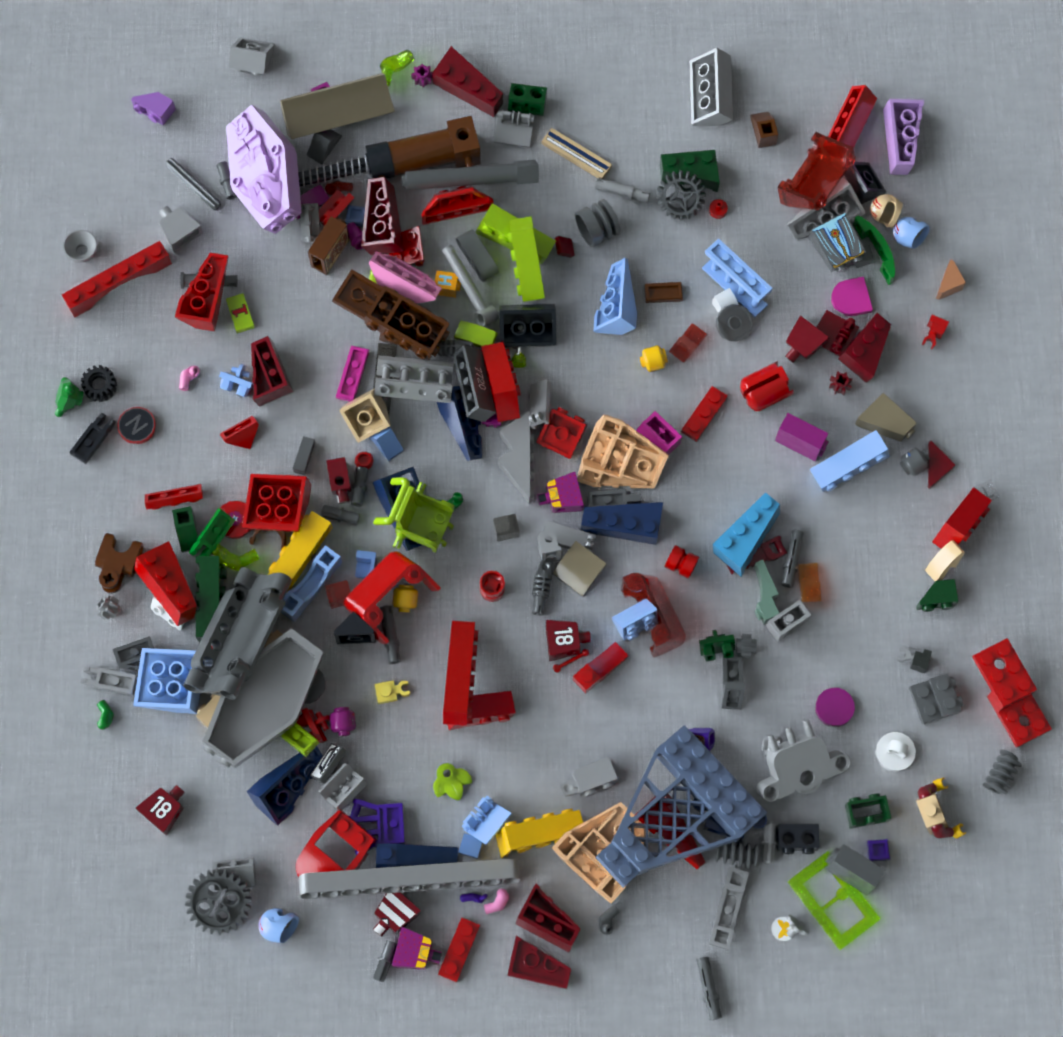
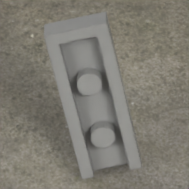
[528,379,551,429]
[543,521,596,552]

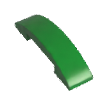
[853,216,895,285]

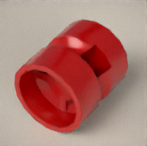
[664,545,700,579]
[480,570,505,602]

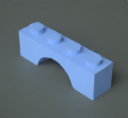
[281,545,342,622]

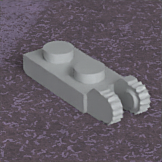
[80,667,138,696]

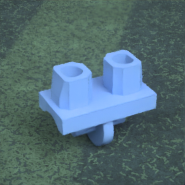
[219,364,254,397]

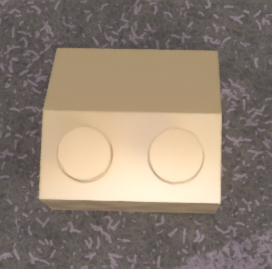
[339,389,391,443]

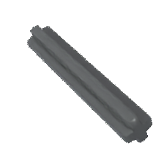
[166,158,221,210]

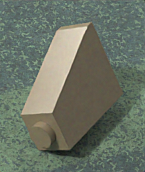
[855,393,917,442]

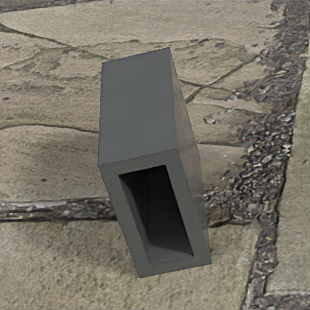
[825,844,886,895]

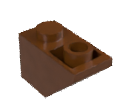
[750,111,778,148]

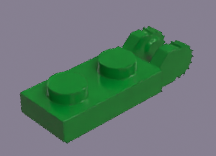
[189,508,235,556]

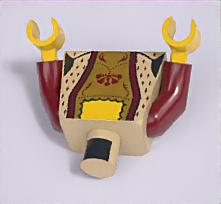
[916,777,966,839]

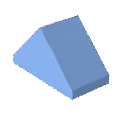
[370,427,404,462]

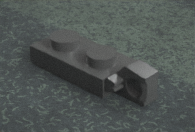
[588,489,641,507]

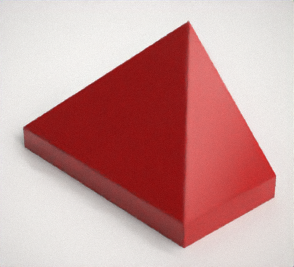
[220,416,259,449]

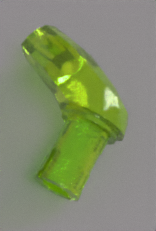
[380,49,415,86]
[212,544,260,572]

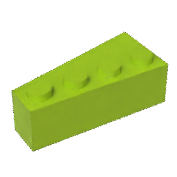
[475,203,556,264]
[507,216,545,302]

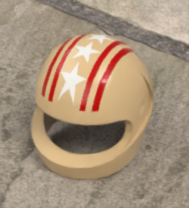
[870,194,903,228]

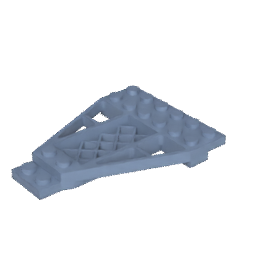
[595,725,767,888]

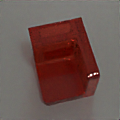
[325,580,351,609]

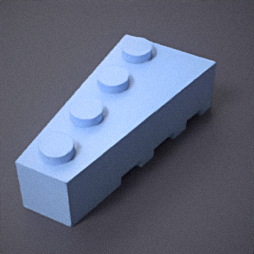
[810,430,890,492]

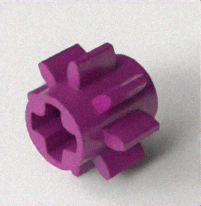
[411,64,432,88]

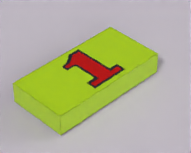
[226,293,255,334]

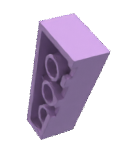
[883,99,924,175]

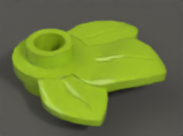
[433,763,472,801]

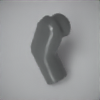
[599,905,620,935]

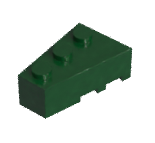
[659,150,720,192]

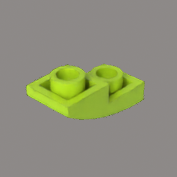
[454,320,498,348]

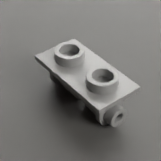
[300,203,320,242]

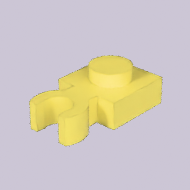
[374,680,410,704]

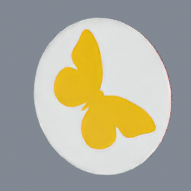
[771,917,791,941]

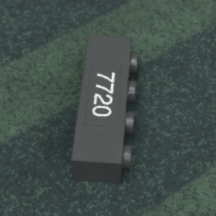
[453,345,496,422]

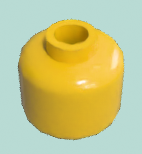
[639,345,668,372]
[392,584,418,613]

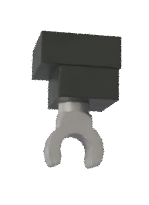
[896,647,932,674]

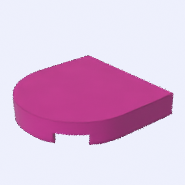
[831,277,873,316]

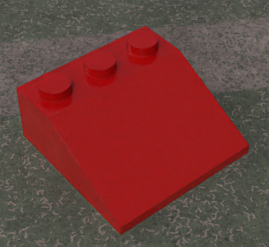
[242,474,312,532]

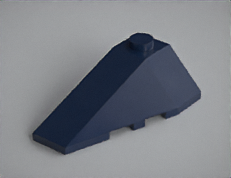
[246,746,323,826]

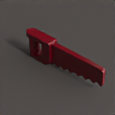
[727,535,788,575]

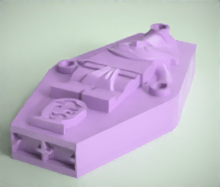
[226,105,302,234]

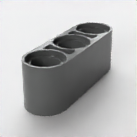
[456,229,499,282]

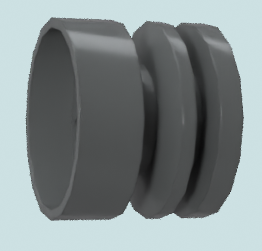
[574,199,621,247]

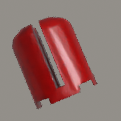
[740,361,794,411]

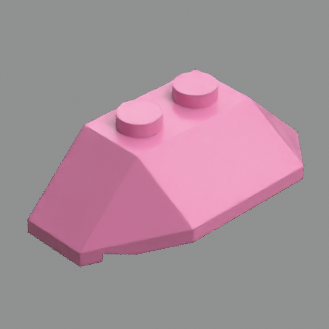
[369,251,442,304]

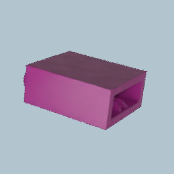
[775,413,829,461]

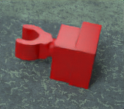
[922,314,949,349]

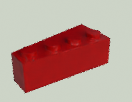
[481,342,521,422]

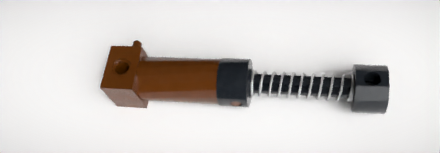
[298,115,481,188]

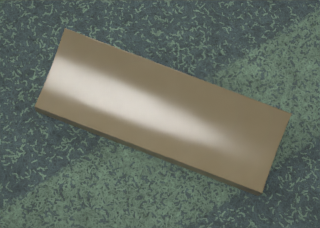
[280,73,395,139]

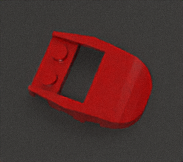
[296,809,377,877]

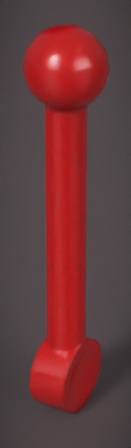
[553,649,589,673]

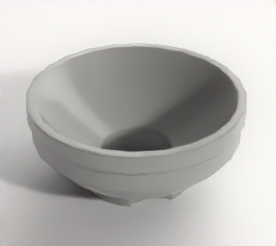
[63,230,97,263]

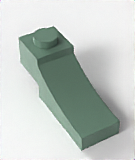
[754,560,779,625]

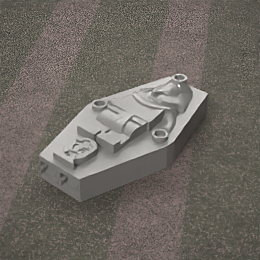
[202,628,324,768]

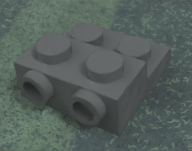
[909,673,963,724]

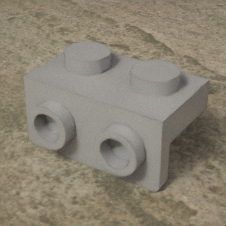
[318,763,368,810]

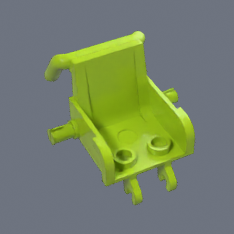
[373,477,455,553]

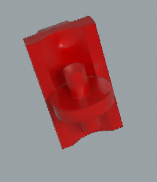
[296,708,330,743]

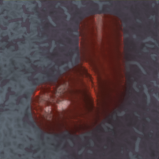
[325,181,353,195]

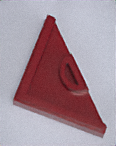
[927,441,955,489]

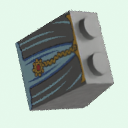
[809,213,866,273]

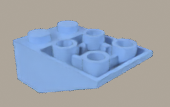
[612,599,658,641]

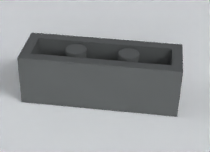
[293,436,315,475]

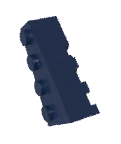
[581,502,663,545]

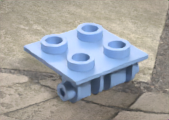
[461,796,512,845]

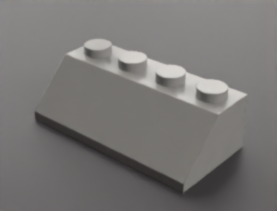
[690,48,733,126]

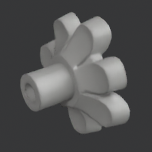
[787,915,809,938]

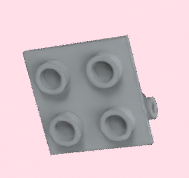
[494,109,535,148]

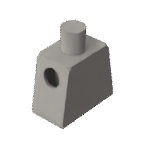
[159,206,203,253]

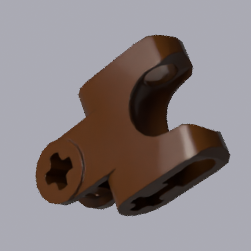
[95,533,144,593]

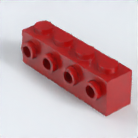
[824,85,877,158]

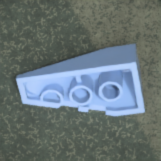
[593,258,637,335]

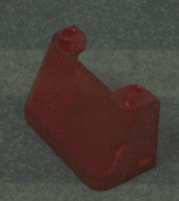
[777,132,856,210]
[621,572,686,658]

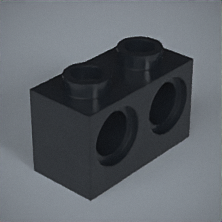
[776,824,820,854]

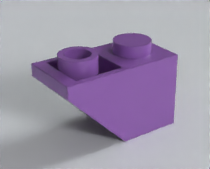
[131,92,176,125]

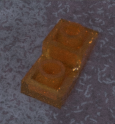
[797,563,821,602]

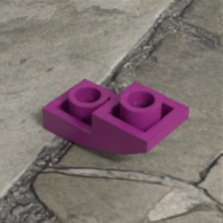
[296,184,329,220]

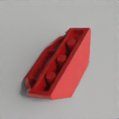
[421,186,494,225]

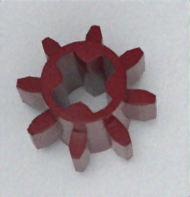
[829,371,853,396]

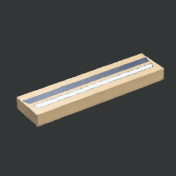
[541,128,612,179]

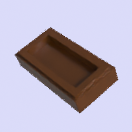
[644,282,683,303]

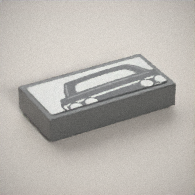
[310,743,346,784]

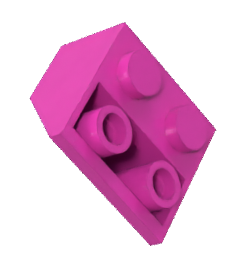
[636,411,682,455]

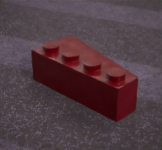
[432,46,503,117]
[361,177,404,255]

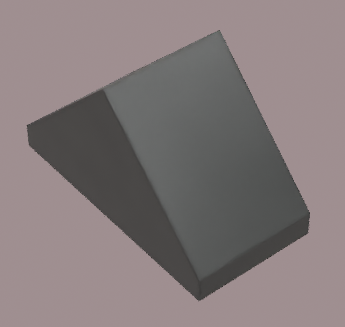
[307,129,342,164]

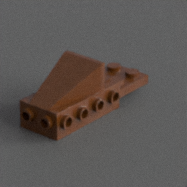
[332,269,450,360]

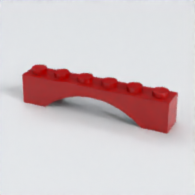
[61,241,172,318]

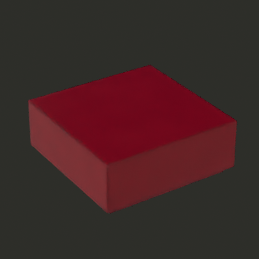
[554,236,575,258]

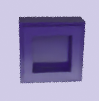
[867,839,890,861]

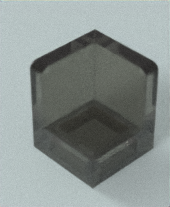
[493,514,520,542]

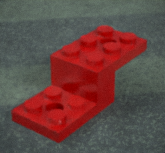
[972,638,1052,748]

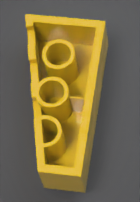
[495,808,583,858]

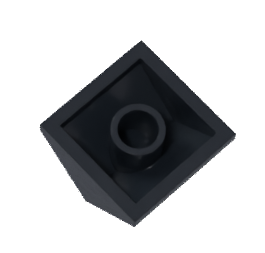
[844,161,886,204]
[334,611,376,644]

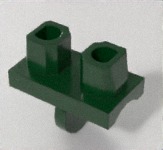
[699,630,735,662]

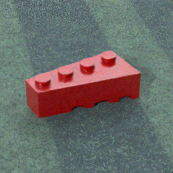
[134,541,197,626]

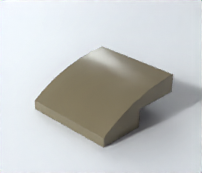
[552,541,607,597]

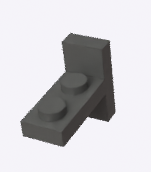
[721,657,745,709]

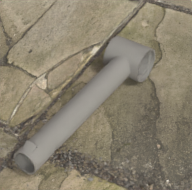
[442,245,499,327]

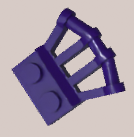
[350,798,405,856]

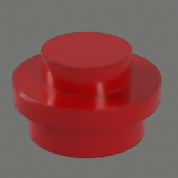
[355,452,374,470]

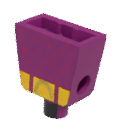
[537,472,584,513]
[392,927,442,970]

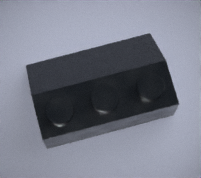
[499,304,557,347]

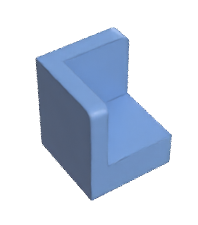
[355,550,377,579]

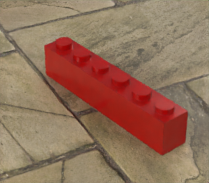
[443,621,479,726]

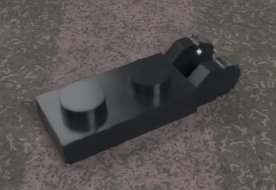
[69,413,116,464]

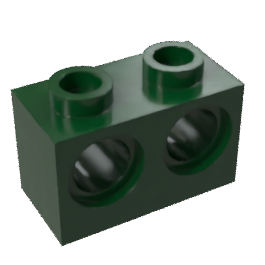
[508,83,547,116]

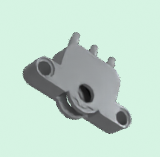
[756,719,851,802]

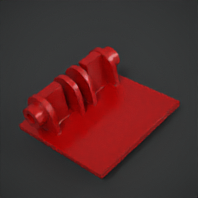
[389,226,425,267]

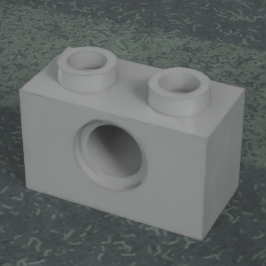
[766,600,811,642]

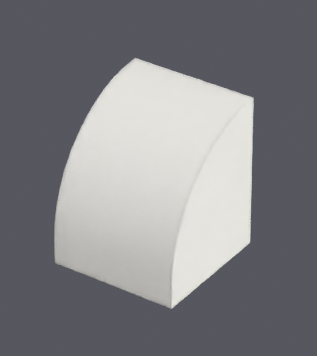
[712,288,739,313]

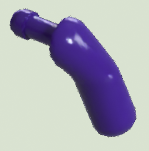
[460,893,488,903]

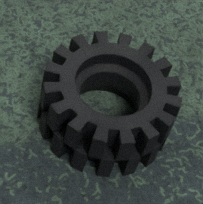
[81,365,117,402]

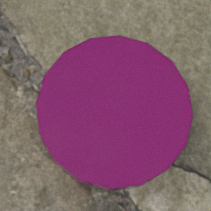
[815,688,855,727]

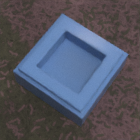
[345,205,365,227]
[458,833,482,859]

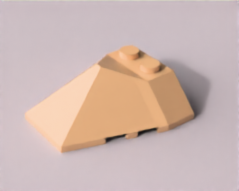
[577,414,669,489]
[552,802,650,904]

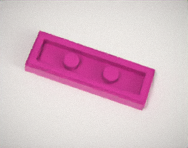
[336,345,370,402]

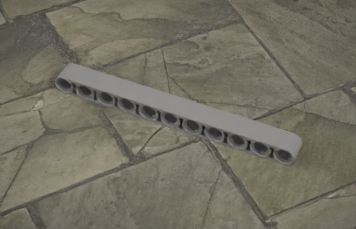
[298,859,520,899]

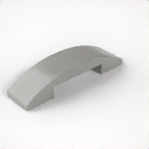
[709,867,749,950]

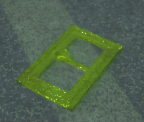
[787,851,880,951]

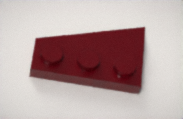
[507,935,571,990]

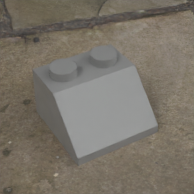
[229,37,275,75]

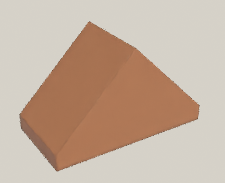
[936,259,966,300]

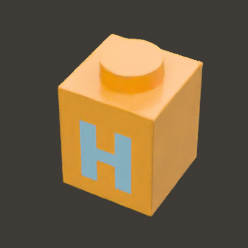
[434,270,462,298]

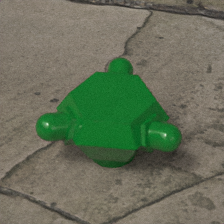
[55,377,84,417]

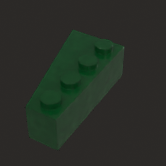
[196,556,227,642]

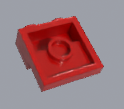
[536,407,588,459]

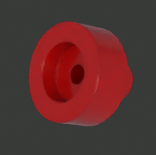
[709,199,728,219]

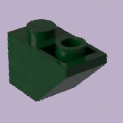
[172,506,199,553]
[916,579,958,612]

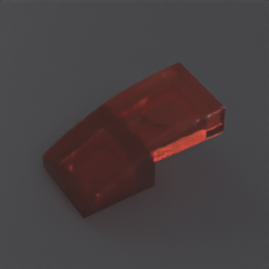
[669,323,707,363]

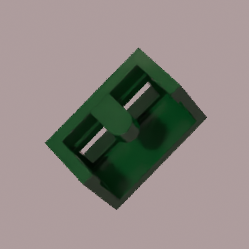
[845,793,892,829]

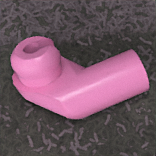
[179,365,200,391]
[484,888,509,914]

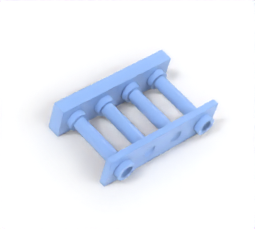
[702,239,773,318]

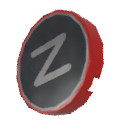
[118,407,156,444]

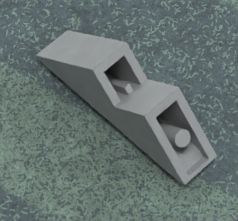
[498,411,534,504]

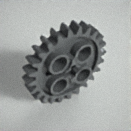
[185,868,252,935]

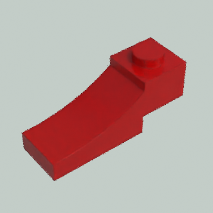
[572,642,629,694]

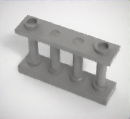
[374,355,454,403]

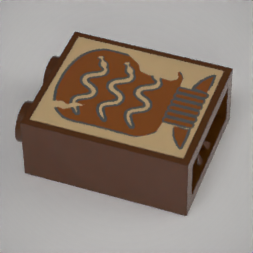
[308,216,349,275]

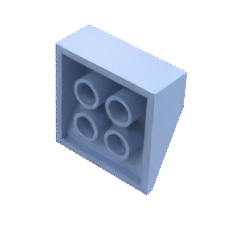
[133,648,205,714]

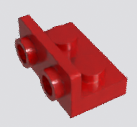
[319,190,355,226]

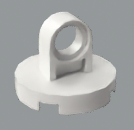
[875,732,916,772]

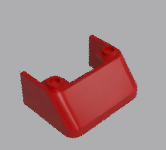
[344,551,441,644]

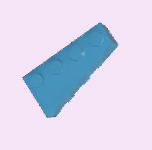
[713,492,780,577]

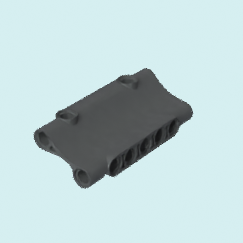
[183,567,292,700]

